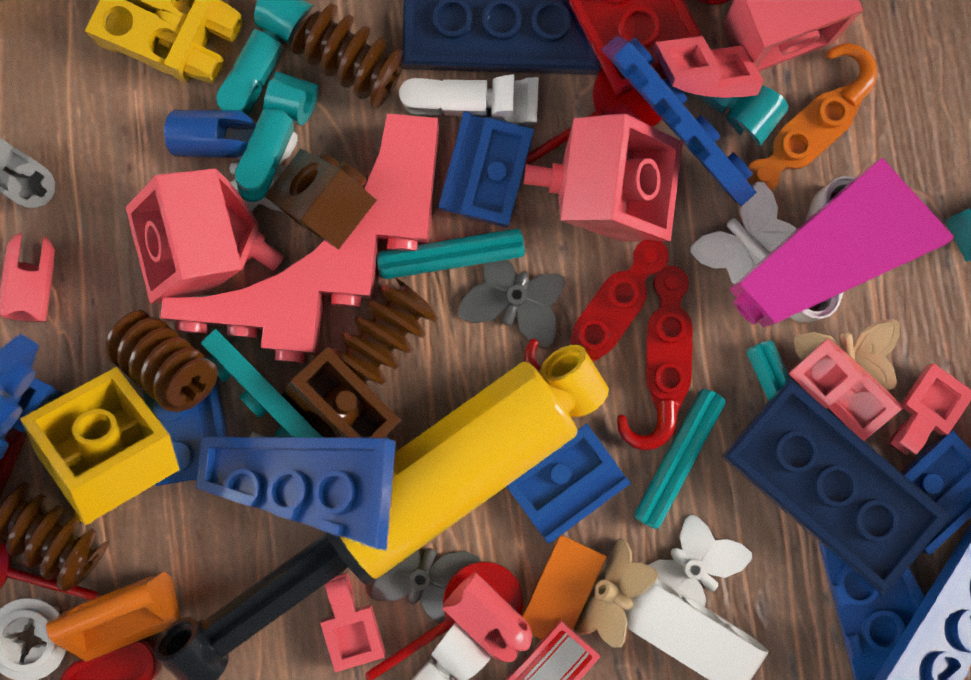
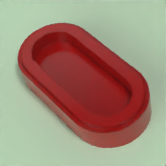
[60,637,162,680]

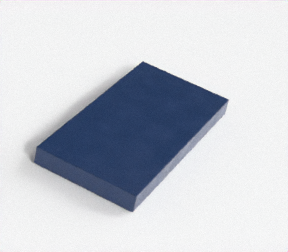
[402,0,600,75]
[721,379,951,595]

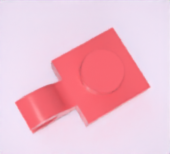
[888,363,971,456]
[320,572,386,672]

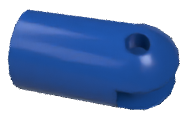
[164,110,256,158]

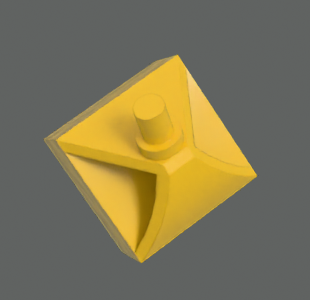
[20,367,180,525]

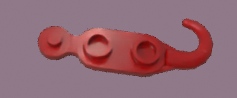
[524,240,669,373]
[617,265,693,451]

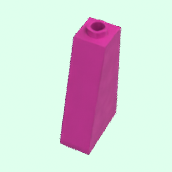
[729,158,954,328]

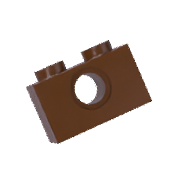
[265,149,377,250]
[282,346,401,438]

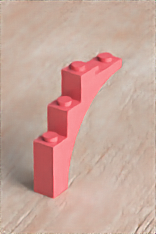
[160,114,440,363]

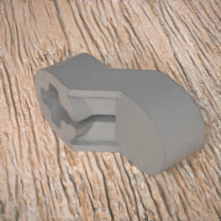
[0,138,55,209]

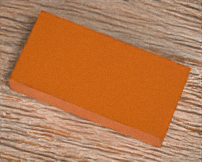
[522,535,607,640]

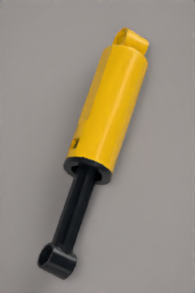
[154,345,609,680]

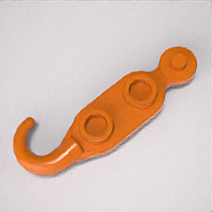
[747,43,878,191]

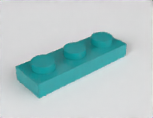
[201,329,323,438]

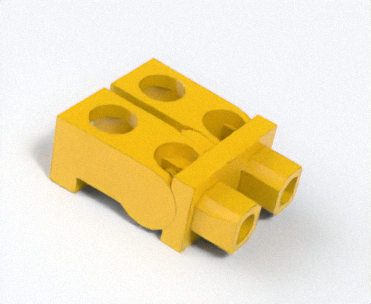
[85,0,244,84]

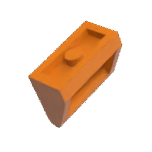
[46,571,181,662]

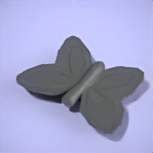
[458,260,566,349]
[371,548,480,624]

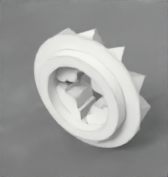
[0,598,67,680]

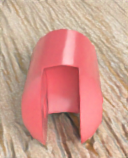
[0,232,55,322]
[442,572,532,662]

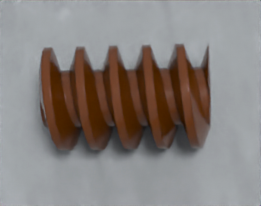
[291,3,403,108]
[330,276,439,386]
[106,310,218,412]
[0,482,109,591]

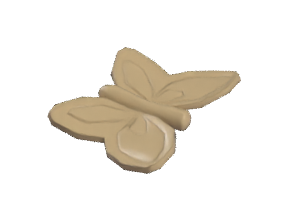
[794,319,900,390]
[573,538,658,648]

